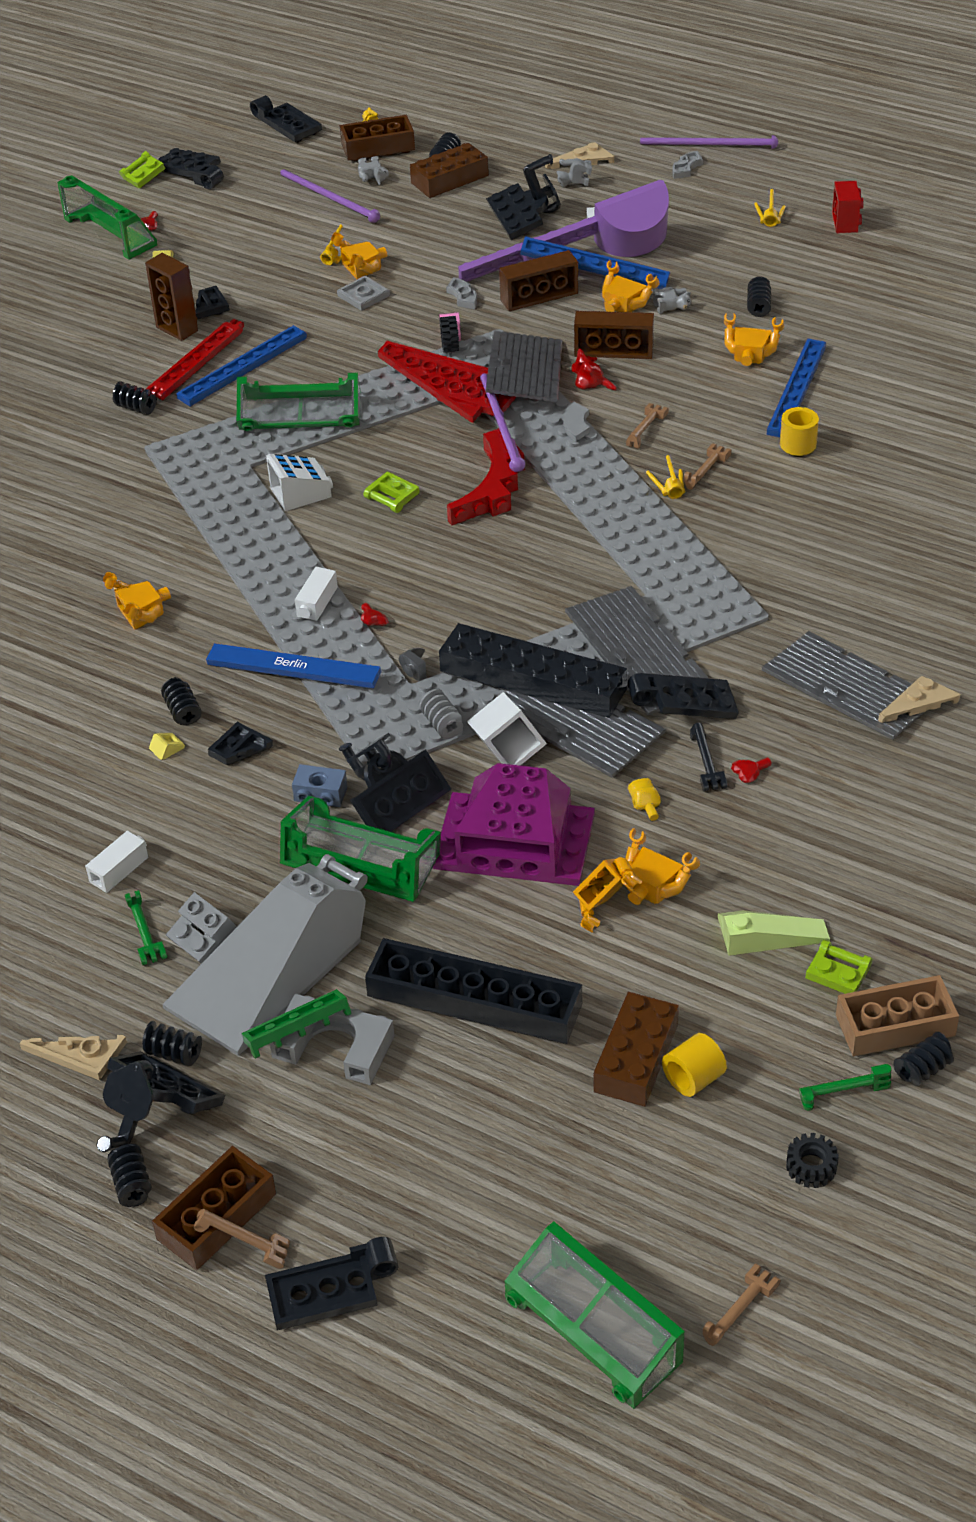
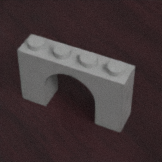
[270,994,394,1085]

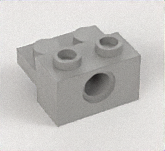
[166,892,237,964]

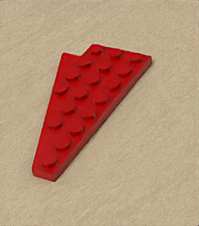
[378,341,516,423]

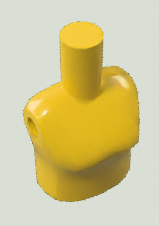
[628,778,661,821]

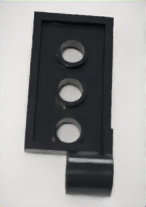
[250,95,322,142]
[158,148,224,189]
[627,673,739,719]
[265,1237,399,1331]

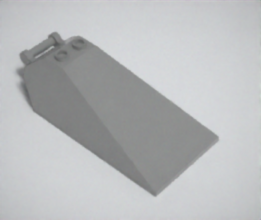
[163,854,368,1056]

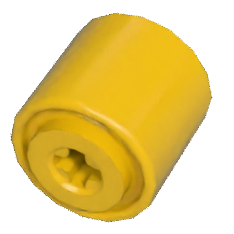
[780,407,819,456]
[662,1033,727,1097]

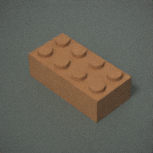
[836,975,959,1057]

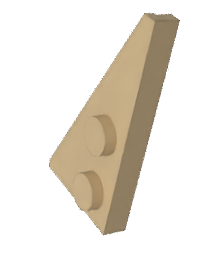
[545,142,614,169]
[878,676,961,723]
[20,1035,127,1081]

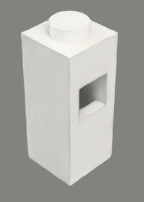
[295,567,338,621]
[85,831,148,893]

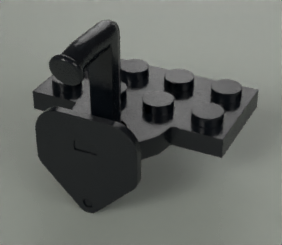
[486,154,561,240]
[339,733,452,832]
[97,1051,226,1153]

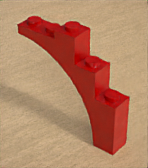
[447,428,525,526]

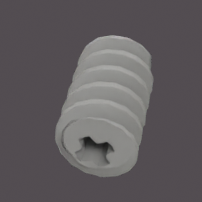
[420,689,463,739]

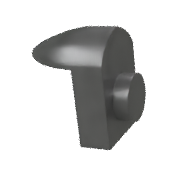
[399,648,427,682]

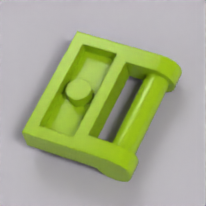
[119,151,165,189]
[363,471,420,513]
[805,940,873,994]

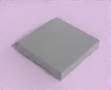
[337,275,390,311]

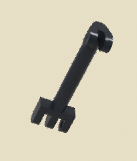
[690,723,727,792]

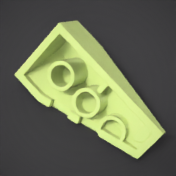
[718,910,830,956]

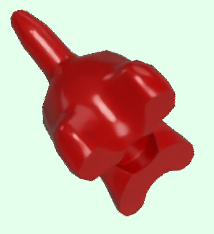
[571,349,617,390]

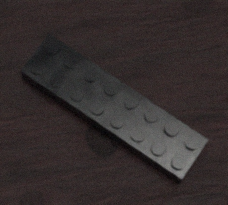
[439,623,627,718]
[365,938,583,1044]

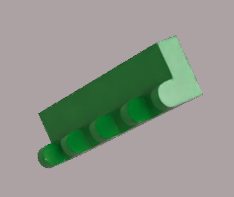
[241,989,352,1059]

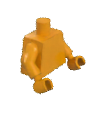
[331,232,387,279]
[602,260,659,312]
[724,313,784,366]
[103,572,171,630]
[625,828,700,905]
[573,857,642,933]

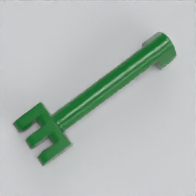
[124,890,167,966]
[799,1064,892,1111]

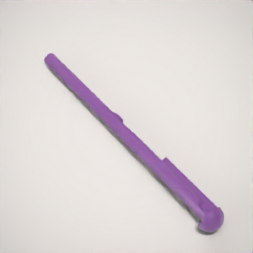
[640,135,778,149]
[280,169,380,223]
[480,373,525,472]

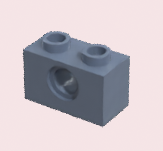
[292,764,348,807]

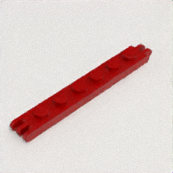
[146,319,244,400]

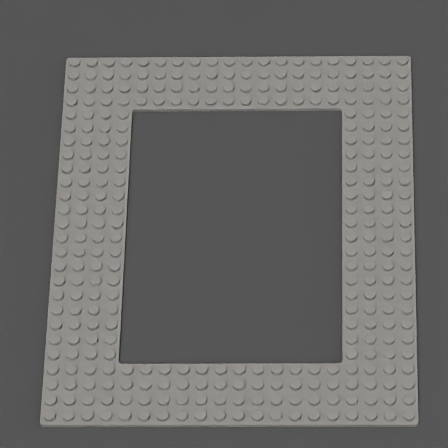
[144,329,768,766]

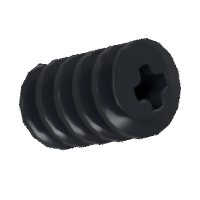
[429,132,461,157]
[747,276,771,317]
[112,381,157,415]
[161,677,202,725]
[142,1021,202,1067]
[893,1032,954,1086]
[107,1144,152,1207]

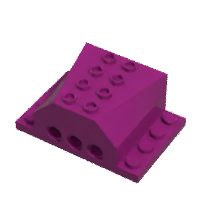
[433,763,595,886]

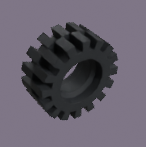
[440,316,459,353]
[786,1133,839,1188]

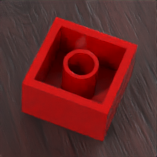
[832,181,864,233]

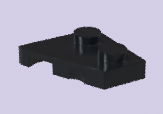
[195,285,230,320]
[208,721,273,765]

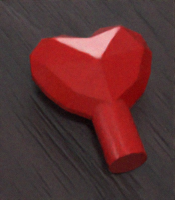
[135,211,158,231]
[361,603,389,626]
[731,757,772,783]

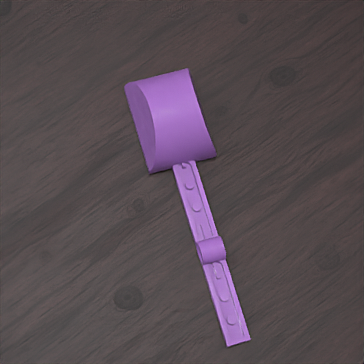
[458,180,669,282]

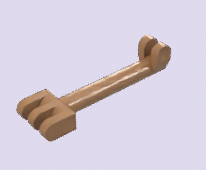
[626,403,669,449]
[684,443,732,490]
[194,1209,290,1269]
[703,1263,781,1346]

